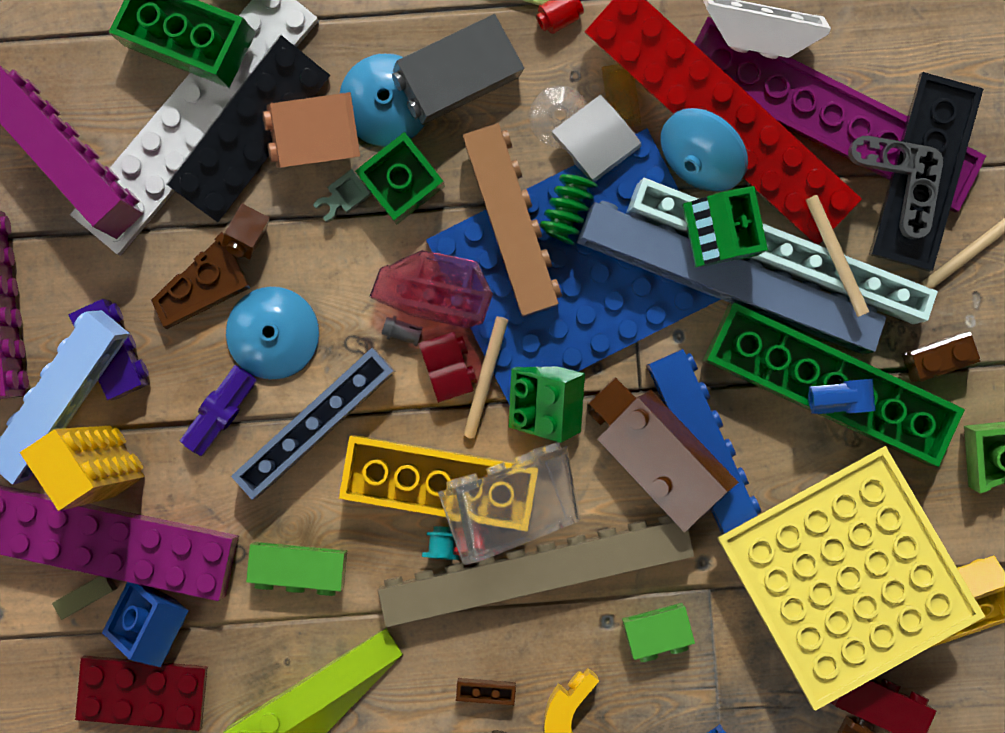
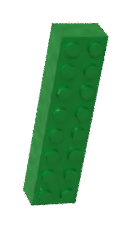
[702,302,965,467]

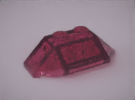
[369,250,493,328]

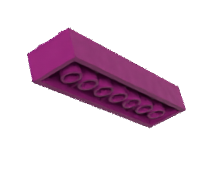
[0,485,239,601]

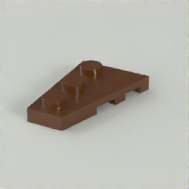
[151,232,250,329]

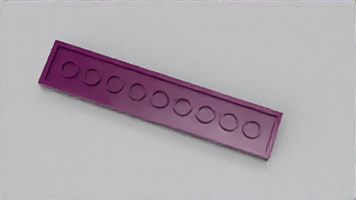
[694,17,986,213]

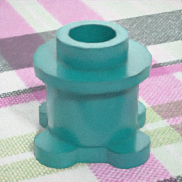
[422,526,459,560]

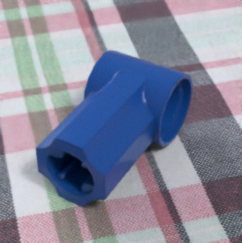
[808,379,875,414]

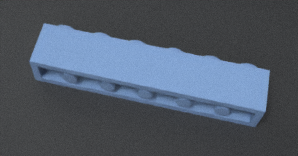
[0,310,130,485]

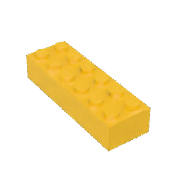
[19,425,145,511]
[339,435,538,531]

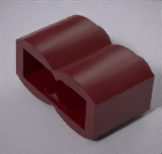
[419,331,478,403]

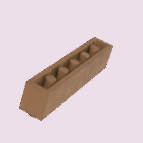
[463,123,562,317]

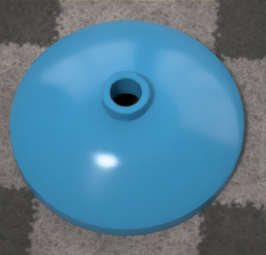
[340,53,425,147]
[661,108,748,192]
[226,287,319,379]

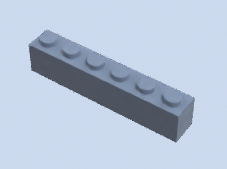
[231,348,396,500]

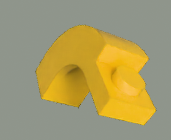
[544,668,599,733]

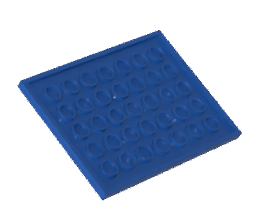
[426,128,721,405]

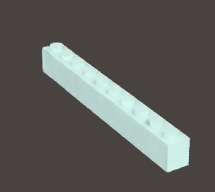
[626,178,938,325]

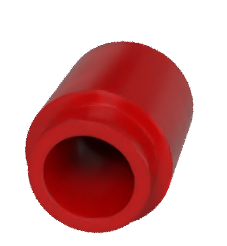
[536,0,584,34]

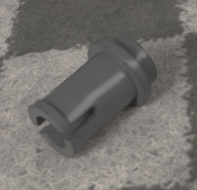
[382,316,423,346]

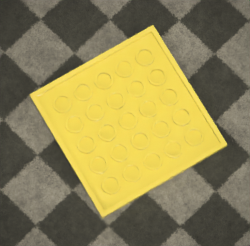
[717,446,985,711]

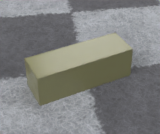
[52,576,118,620]

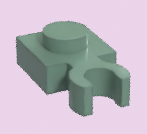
[313,169,371,222]

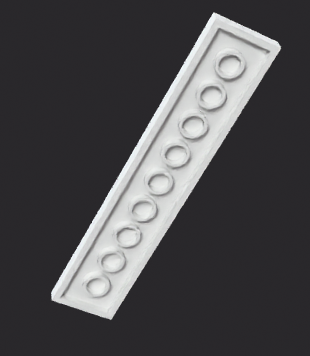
[70,0,319,256]

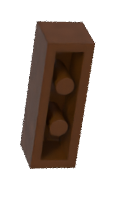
[456,678,516,706]

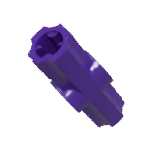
[180,365,258,456]

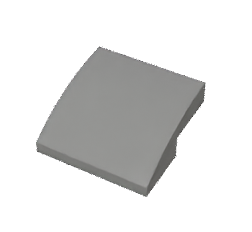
[552,95,642,182]

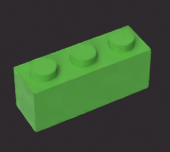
[246,542,348,596]

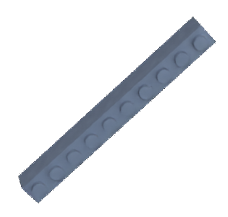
[577,201,886,355]

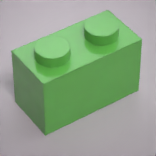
[622,603,695,662]

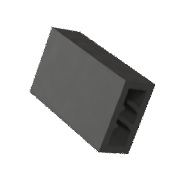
[392,14,525,125]

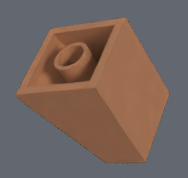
[263,92,360,168]

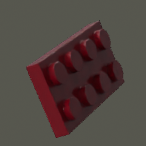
[75,655,208,731]

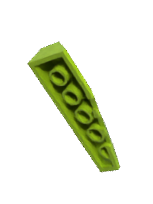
[223,627,403,733]

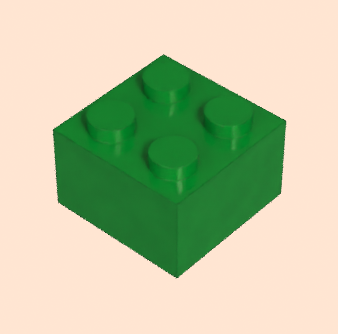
[355,132,445,225]

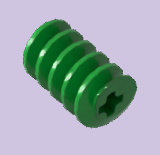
[539,174,598,245]

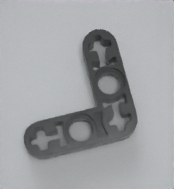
[848,136,943,239]

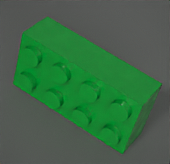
[109,0,256,89]

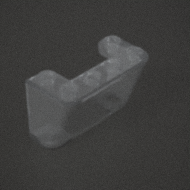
[438,442,581,564]

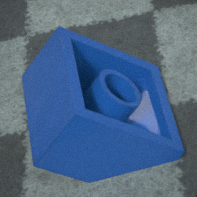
[102,582,188,667]

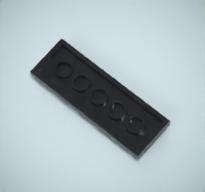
[166,35,330,223]
[869,72,984,272]

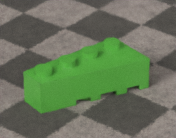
[964,421,1005,494]

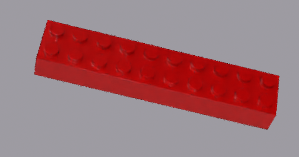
[584,0,862,245]

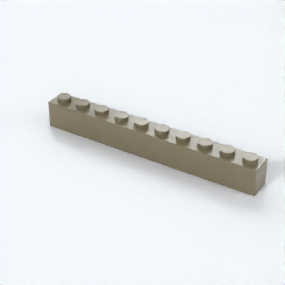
[378,515,694,627]

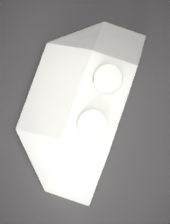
[703,0,831,59]

